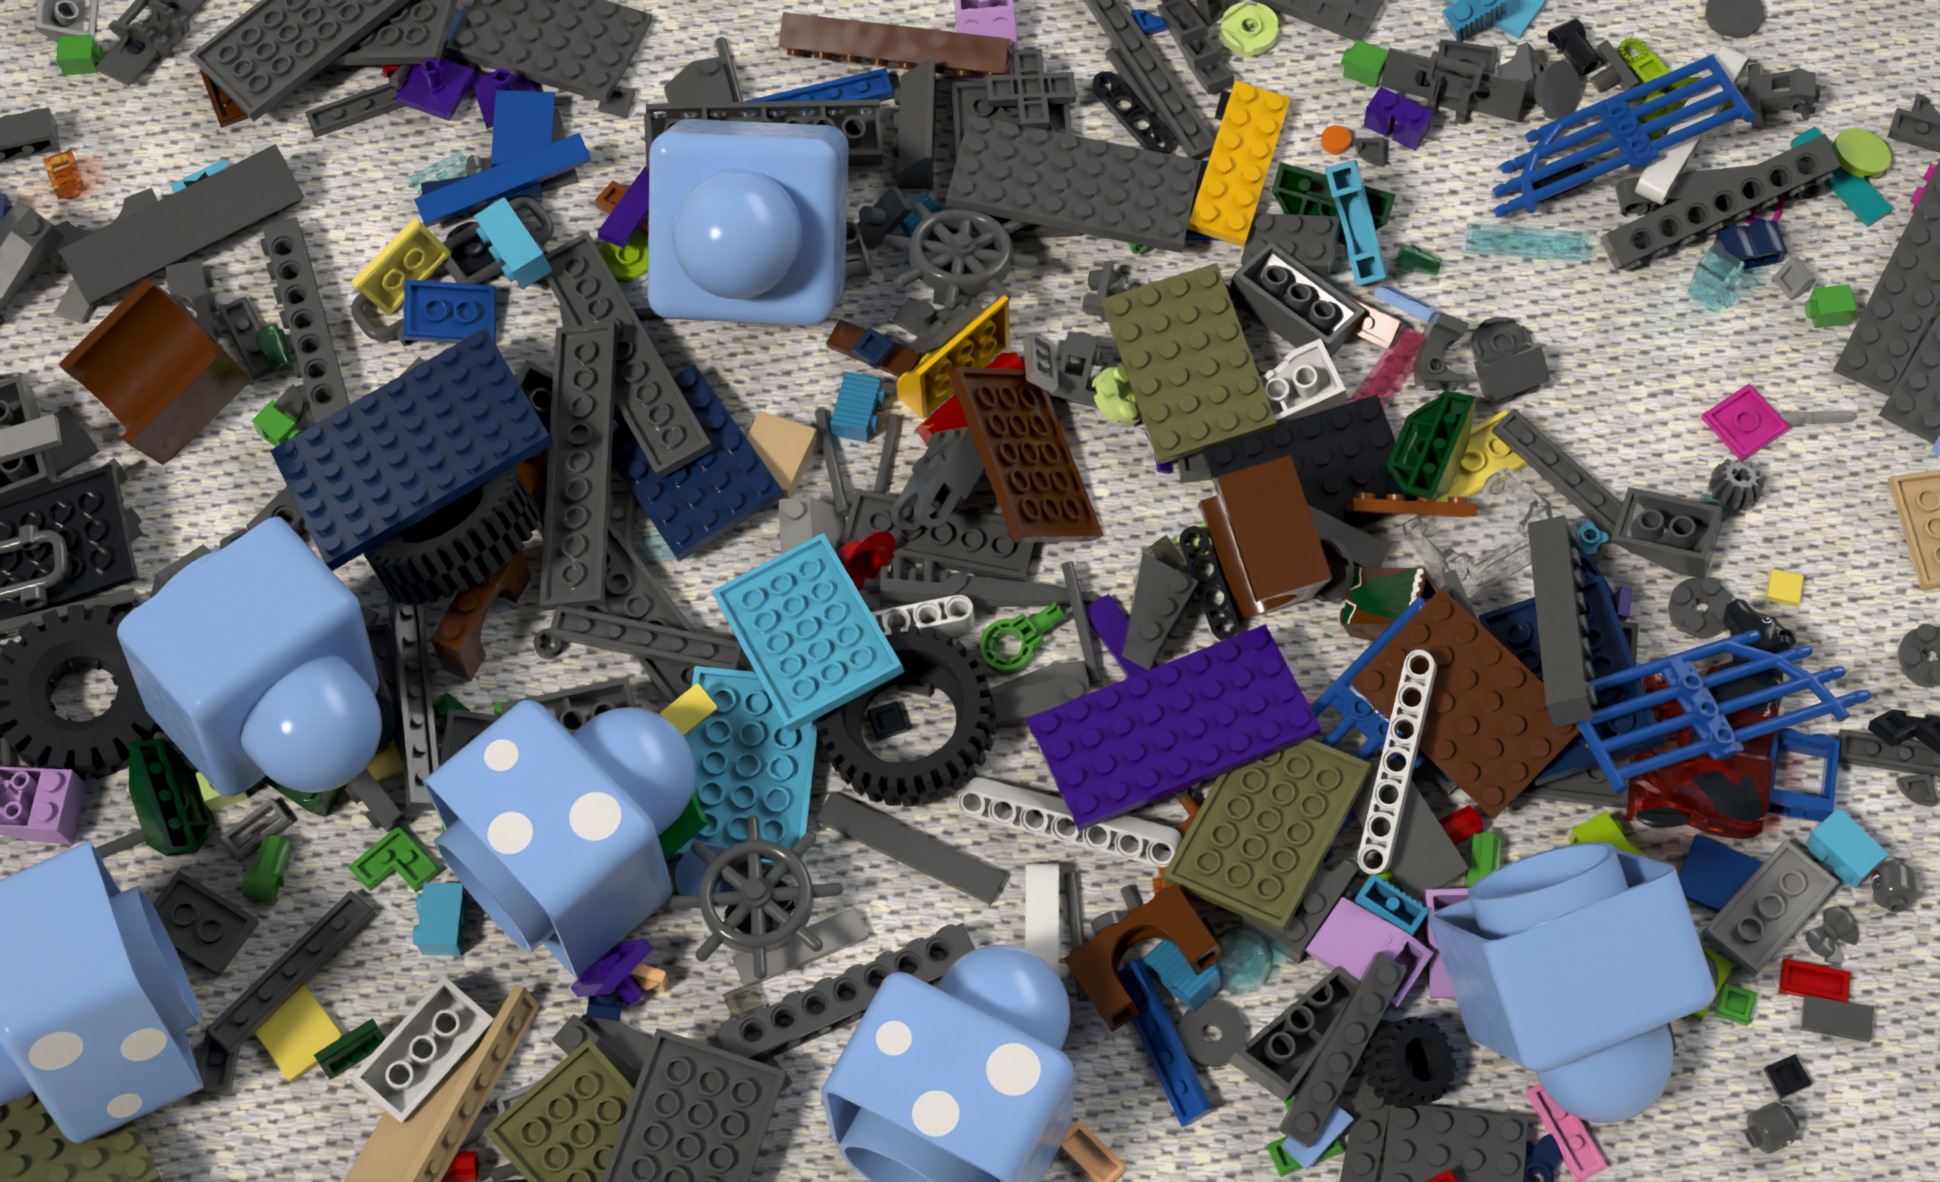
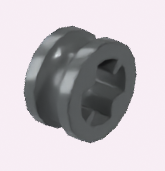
[533,628,563,659]

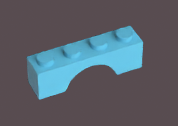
[1325,160,1389,286]

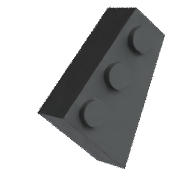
[1122,552,1199,670]

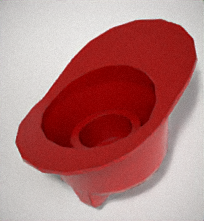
[836,531,896,592]

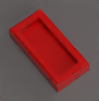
[1778,958,1851,1003]

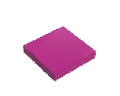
[1701,383,1790,462]

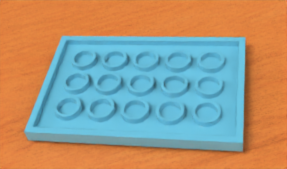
[711,532,905,733]
[672,666,818,866]

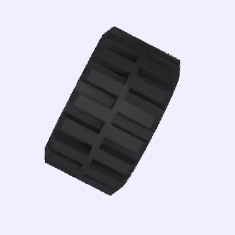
[1362,1016,1456,1108]

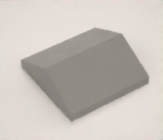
[35,0,97,42]

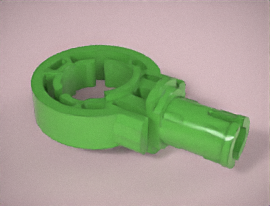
[980,602,1065,674]

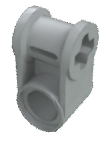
[845,221,872,281]

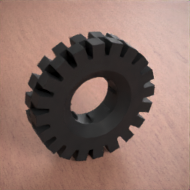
[0,604,164,780]

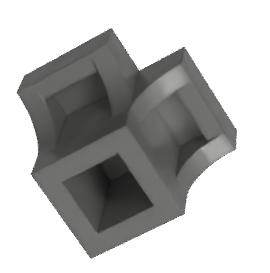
[1497,42,1544,100]

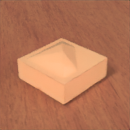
[631,963,669,993]

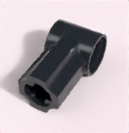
[1547,18,1602,76]

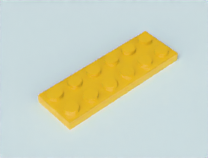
[1187,80,1291,247]

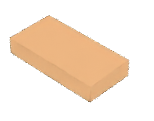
[1059,1120,1127,1182]

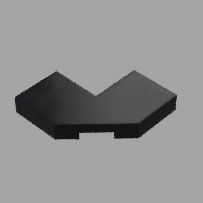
[1868,709,1940,754]

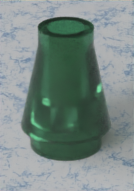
[1395,243,1442,276]
[255,324,293,372]

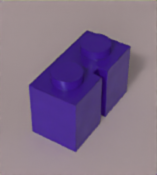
[1364,86,1433,151]

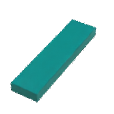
[1790,126,1893,227]

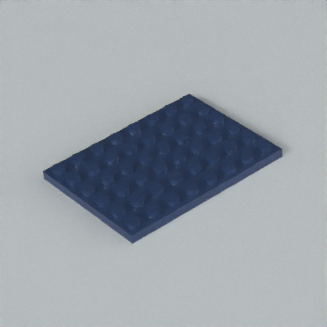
[270,327,554,571]

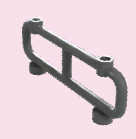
[351,197,554,346]
[0,525,68,609]

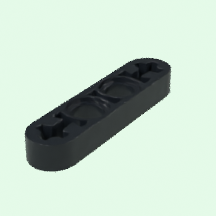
[1093,71,1172,154]
[1179,526,1241,641]

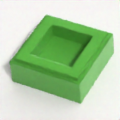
[1714,983,1757,1026]

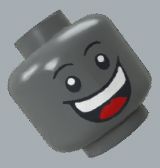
[1871,860,1919,913]
[1744,1102,1799,1154]

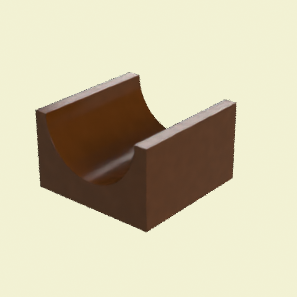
[58,278,252,465]
[1198,455,1332,621]

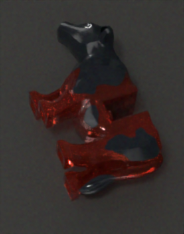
[1624,599,1797,839]

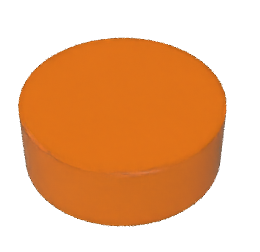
[1321,125,1351,155]

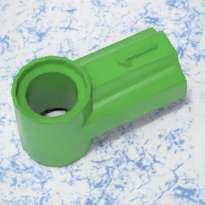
[1465,832,1502,888]
[241,835,293,904]

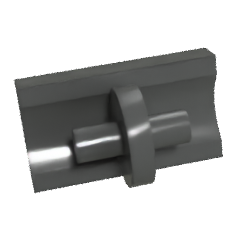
[1082,261,1133,322]

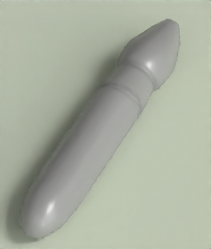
[1781,411,1857,426]

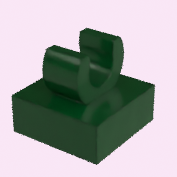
[432,692,470,733]

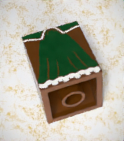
[1340,568,1439,642]

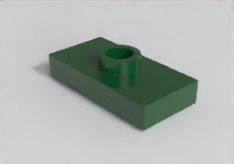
[314,1018,385,1080]

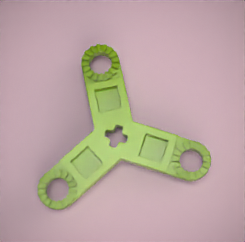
[1617,37,1742,141]

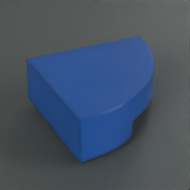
[1132,9,1168,36]

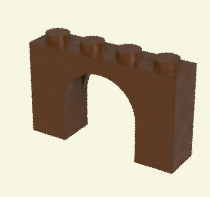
[430,550,531,682]
[1063,884,1225,1032]

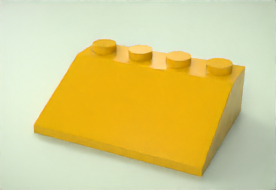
[896,295,1010,419]

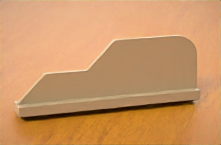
[344,985,540,1182]

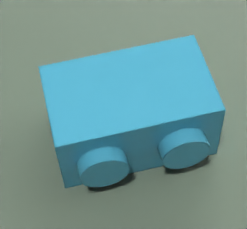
[1806,808,1889,889]
[413,882,468,956]

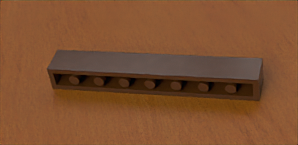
[778,12,1014,79]

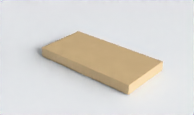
[1888,470,1940,591]

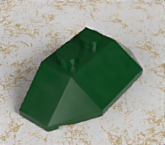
[1272,162,1396,244]
[1386,390,1476,500]
[129,739,216,857]

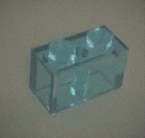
[1686,244,1745,314]

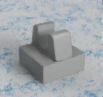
[1773,256,1816,300]

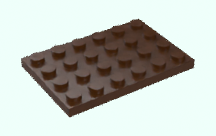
[949,367,1104,543]
[1350,588,1580,820]

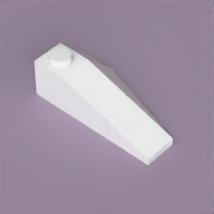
[1261,338,1347,425]

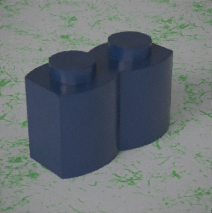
[1714,219,1787,273]

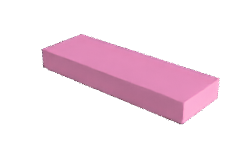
[1525,1084,1608,1182]

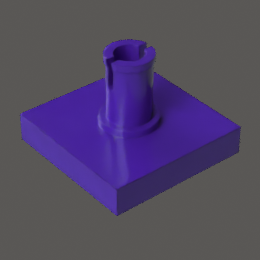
[396,58,476,121]
[472,68,536,129]
[570,938,654,1005]

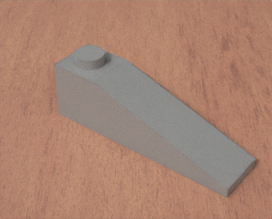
[779,497,844,554]

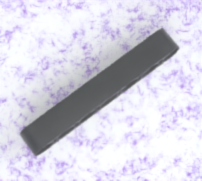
[1615,160,1826,217]

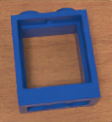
[1761,728,1840,823]

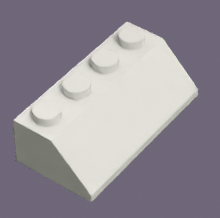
[350,975,494,1124]

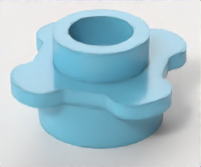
[1577,521,1608,556]

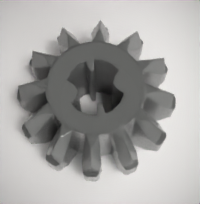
[1708,458,1765,512]

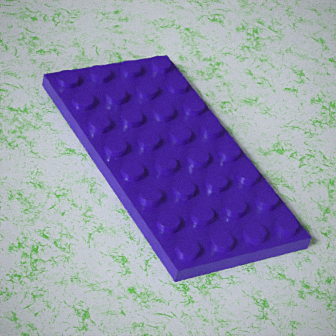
[1027,624,1321,832]

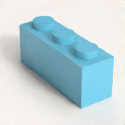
[474,197,553,290]

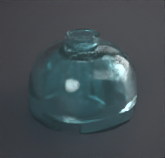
[1215,926,1274,995]

